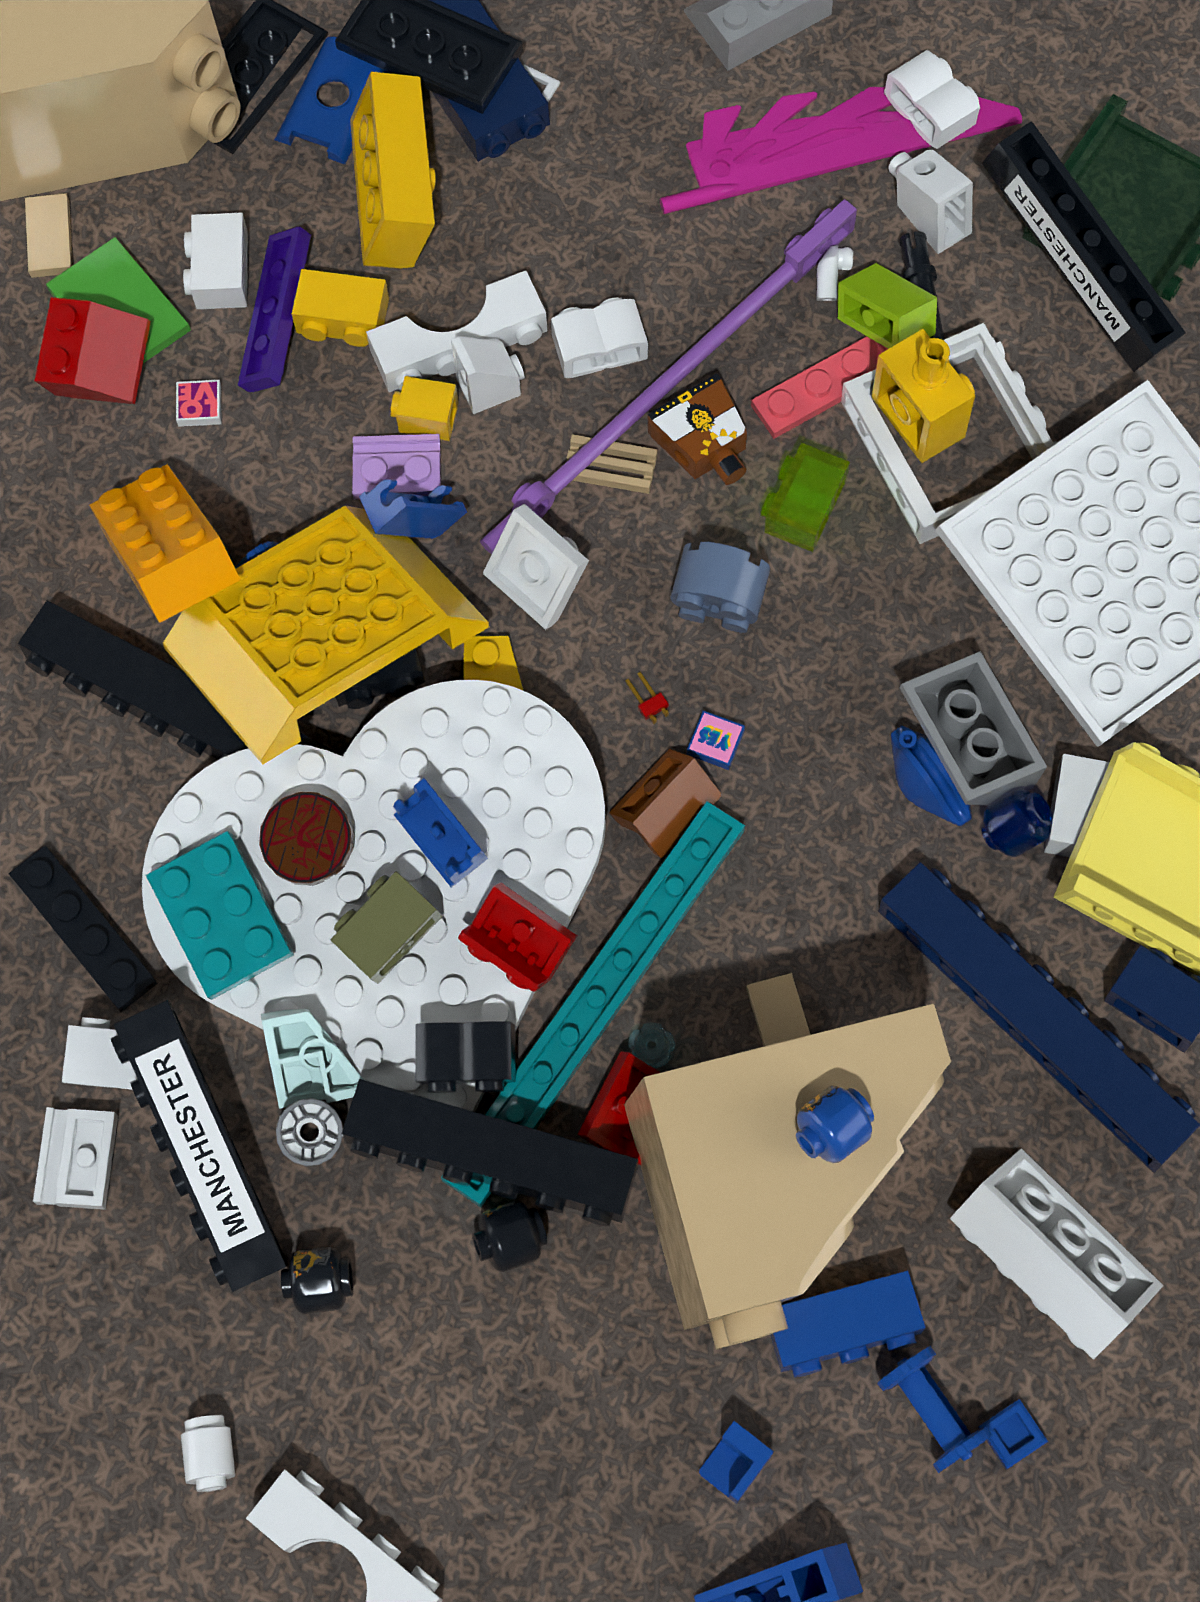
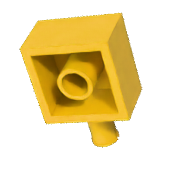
[872,329,975,463]

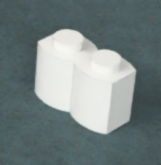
[884,50,980,149]
[551,297,648,378]

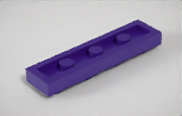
[238,226,311,392]

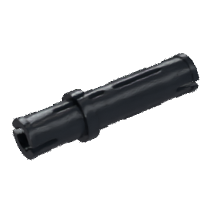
[899,231,945,340]

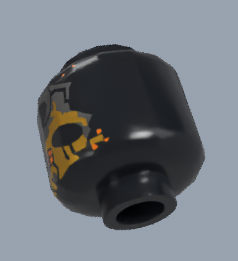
[472,1201,547,1272]
[281,1247,354,1314]

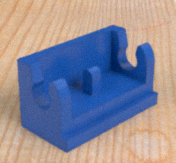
[359,479,467,539]
[393,778,488,888]

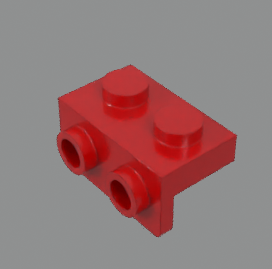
[458,882,578,992]
[577,1052,660,1165]

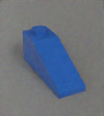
[694,1543,863,1602]

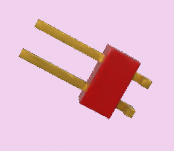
[625,672,669,724]

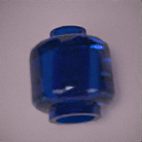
[982,789,1053,857]

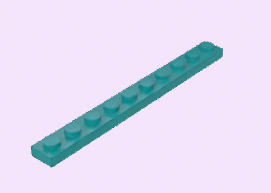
[441,801,745,1208]

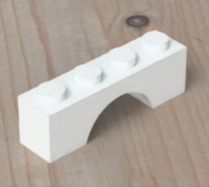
[366,270,547,392]
[246,1470,443,1602]

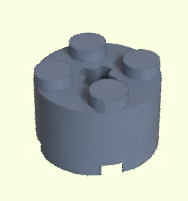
[670,542,771,633]

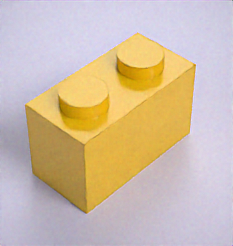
[291,269,389,347]

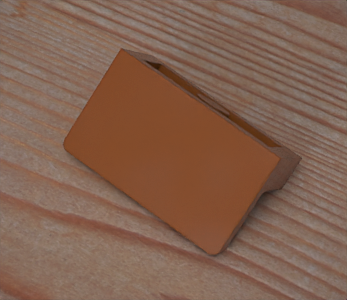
[609,749,721,858]

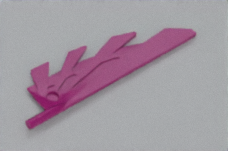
[660,87,1022,214]

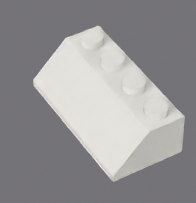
[950,1149,1164,1360]

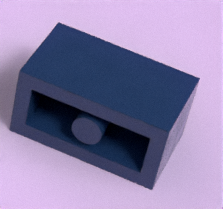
[1104,945,1200,1053]

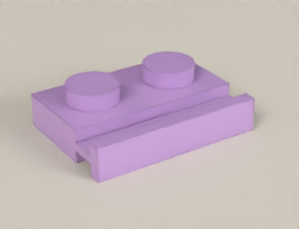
[352,434,441,499]

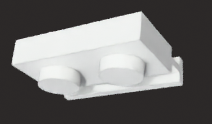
[33,1107,118,1210]

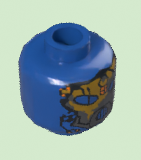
[796,1086,874,1163]

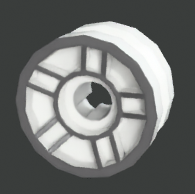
[276,1098,343,1166]

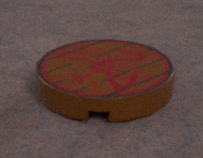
[259,792,354,886]

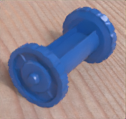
[877,1346,993,1473]

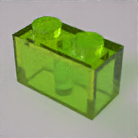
[761,442,850,552]

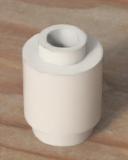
[181,1415,235,1492]

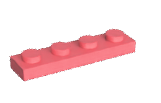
[751,336,887,439]

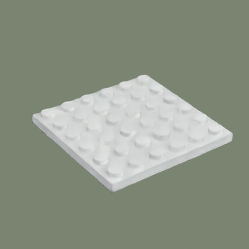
[935,380,1200,747]

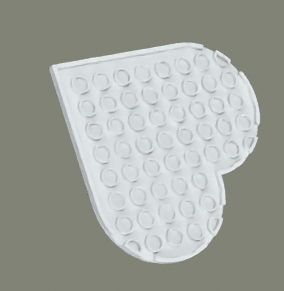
[142,680,606,1112]

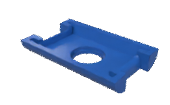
[274,37,390,164]

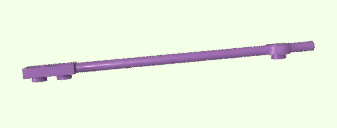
[480,199,857,554]

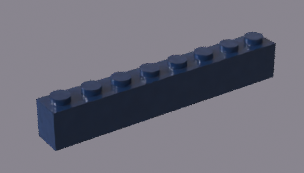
[878,862,1200,1173]

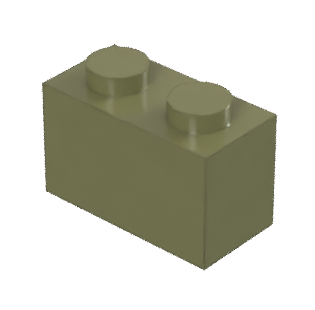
[330,871,443,984]

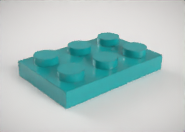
[145,831,294,1000]

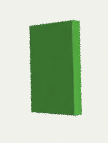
[46,237,191,363]

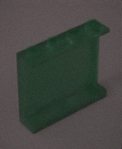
[1022,94,1200,302]

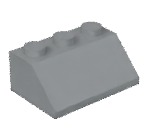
[684,0,833,71]
[900,651,1047,805]

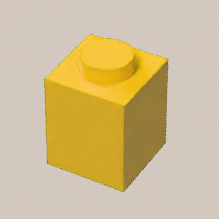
[391,376,459,441]

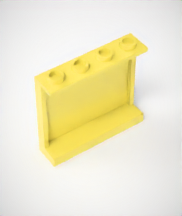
[1054,742,1200,976]

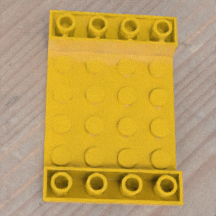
[163,505,489,765]

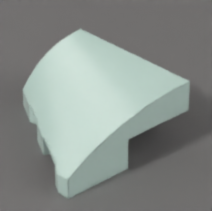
[261,1009,364,1109]

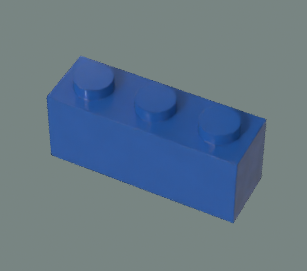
[770,1271,926,1378]

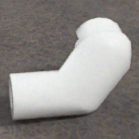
[816,245,853,301]

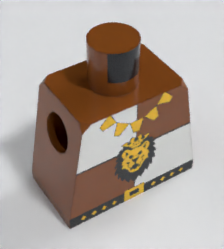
[648,374,747,485]

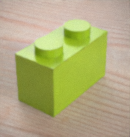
[838,263,937,349]

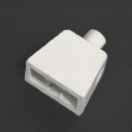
[888,150,973,254]

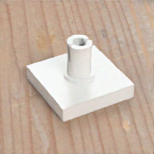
[483,504,589,630]

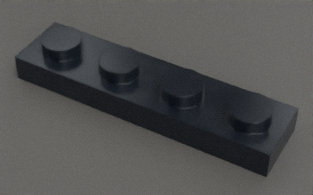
[8,845,158,1012]

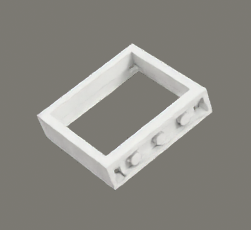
[841,323,1058,544]

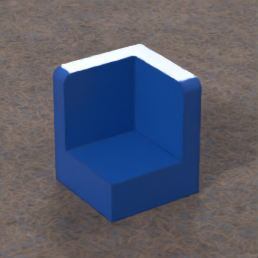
[699,1421,774,1504]

